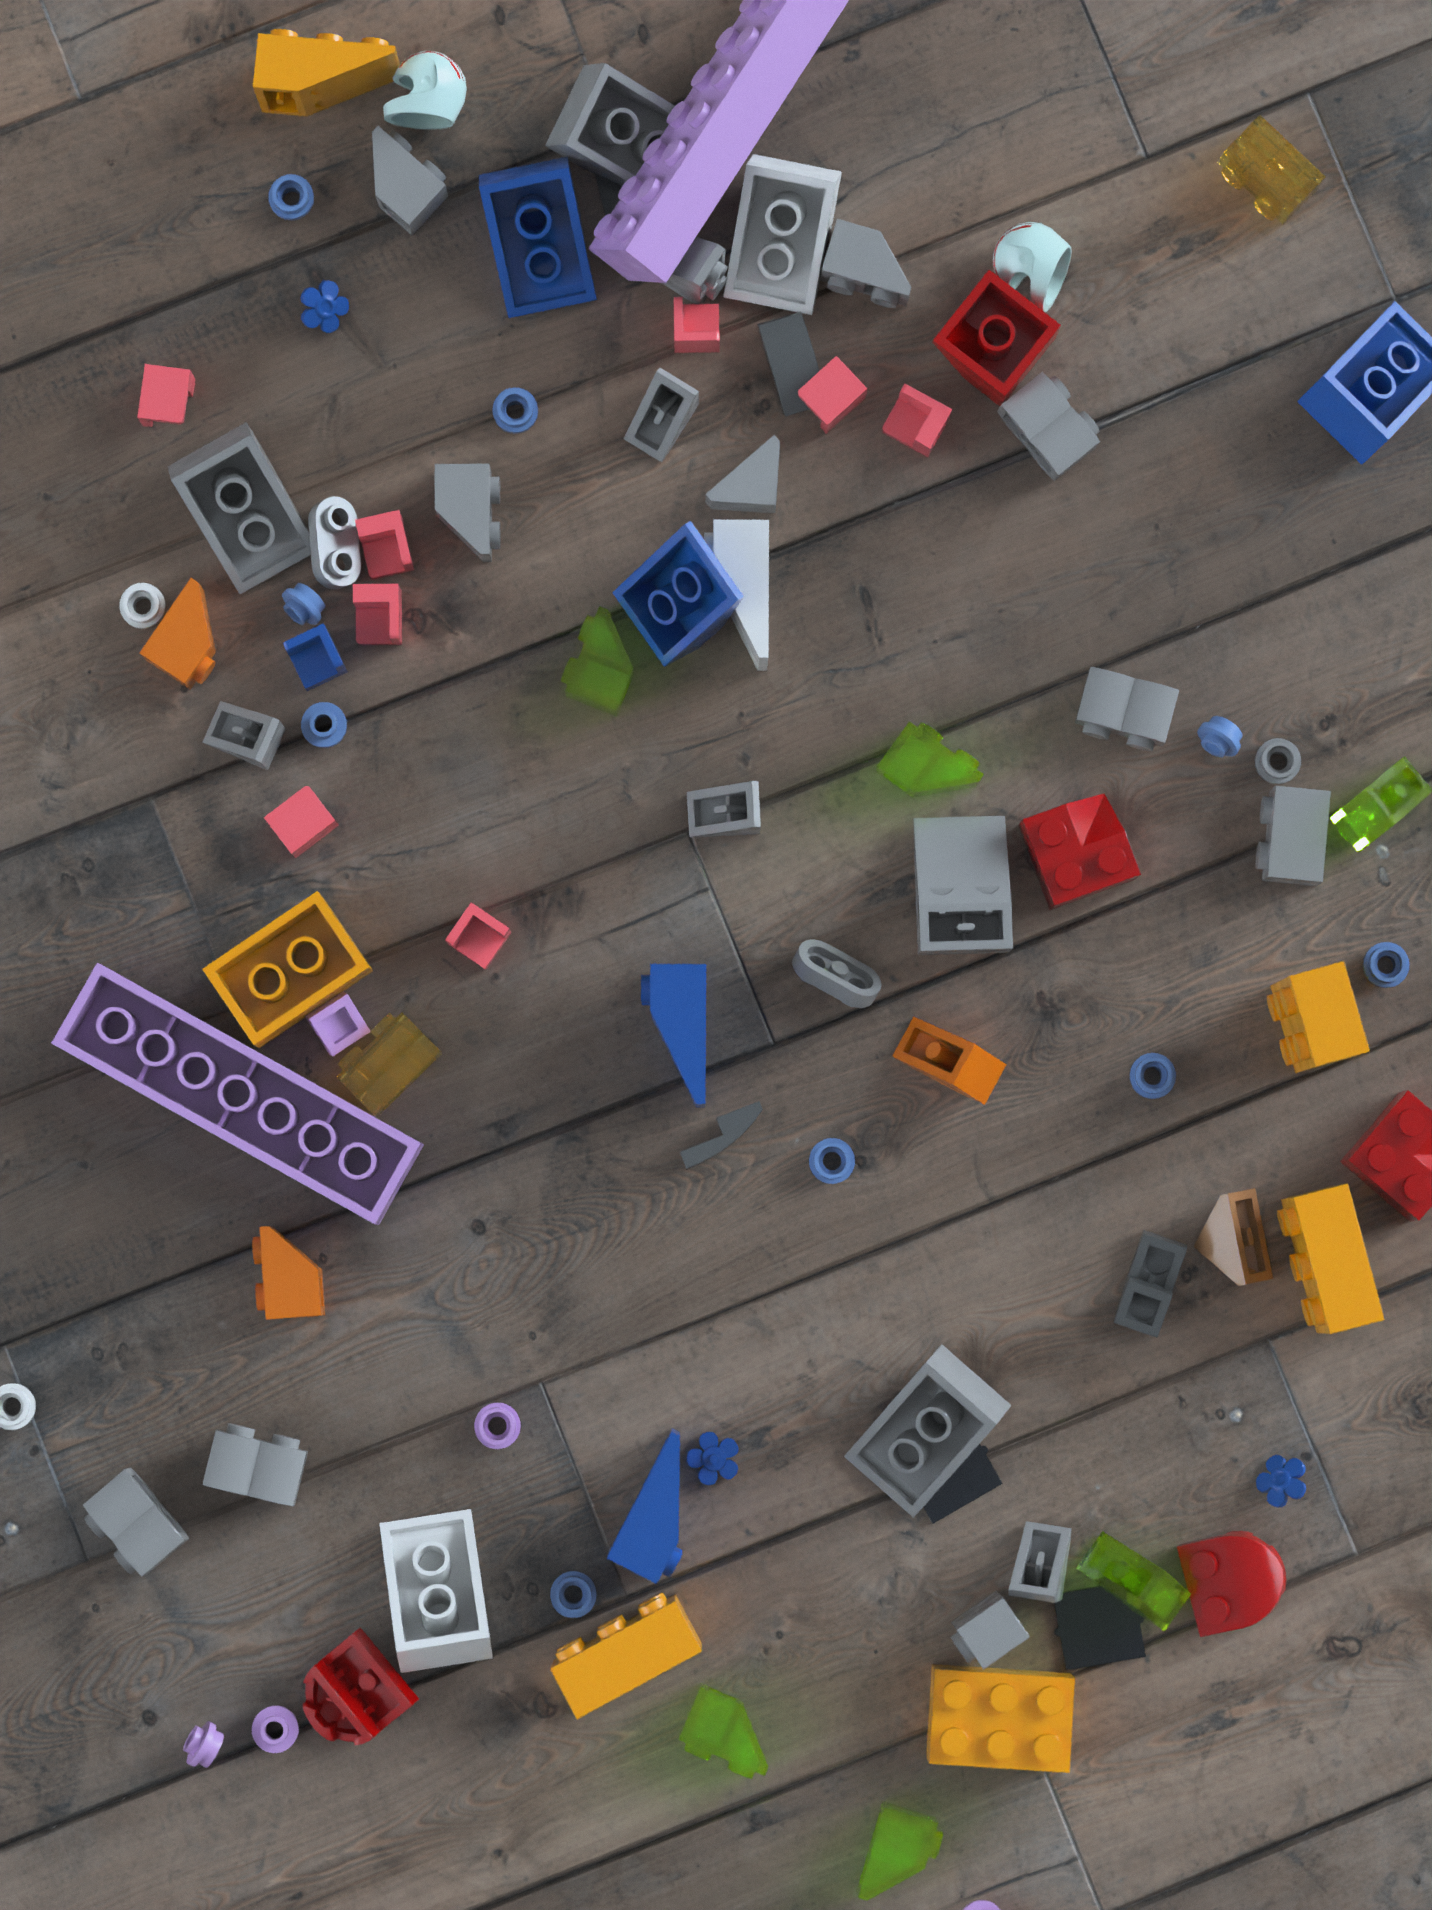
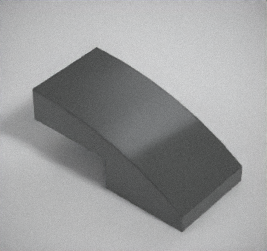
[757,312,819,416]
[680,1101,763,1170]
[1114,1230,1188,1338]

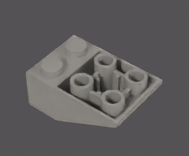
[913,816,1013,955]

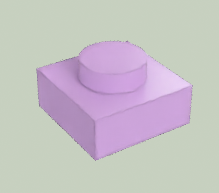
[305,991,371,1057]

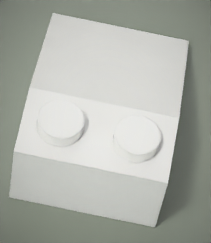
[724,154,842,315]
[704,519,769,671]
[379,1509,493,1673]

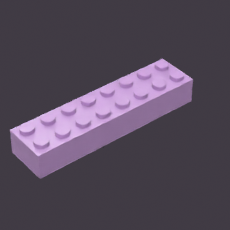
[588,0,849,283]
[51,962,424,1225]

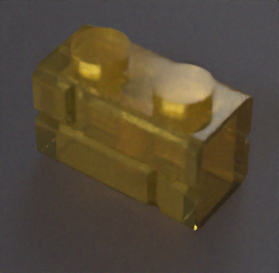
[1218,115,1326,224]
[336,1012,443,1118]

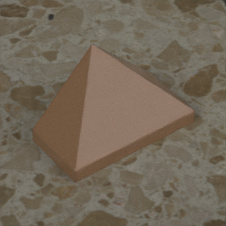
[1194,1188,1273,1286]

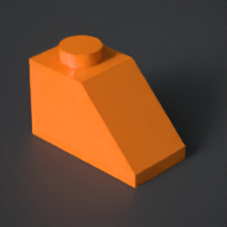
[140,578,216,690]
[892,1017,1006,1105]

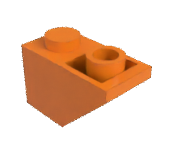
[252,1226,325,1320]

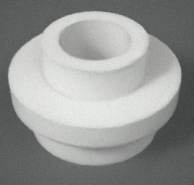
[119,583,166,629]
[0,1383,36,1430]

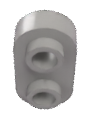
[308,496,361,590]
[792,939,882,1008]

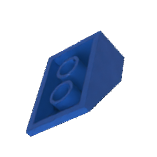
[479,156,597,318]
[1297,301,1432,465]
[612,521,744,667]
[641,964,706,1108]
[607,1428,683,1584]

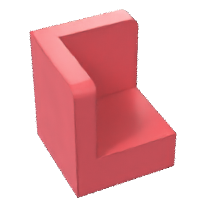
[674,297,720,353]
[798,356,867,434]
[137,364,196,427]
[882,384,952,457]
[355,510,414,579]
[353,584,402,645]
[264,786,339,858]
[445,902,512,970]

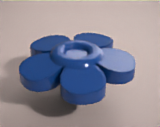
[300,280,349,333]
[687,1432,739,1485]
[1256,1455,1306,1508]

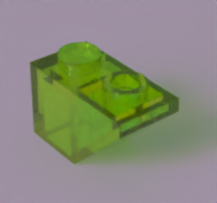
[561,606,634,717]
[876,721,984,798]
[679,1683,769,1779]

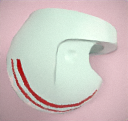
[383,51,467,130]
[992,222,1072,312]

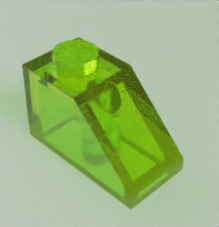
[1330,756,1432,853]
[1076,1531,1191,1632]
[856,1801,943,1901]

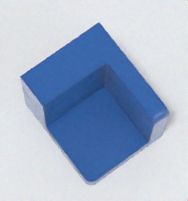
[283,623,348,691]

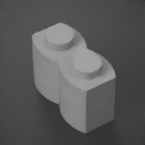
[997,372,1100,481]
[1075,667,1179,751]
[202,1423,308,1506]
[83,1467,190,1576]

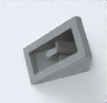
[623,368,699,462]
[705,435,780,513]
[202,701,286,770]
[687,781,761,837]
[1008,1521,1072,1603]

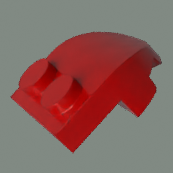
[1177,1531,1286,1637]
[303,1627,419,1746]

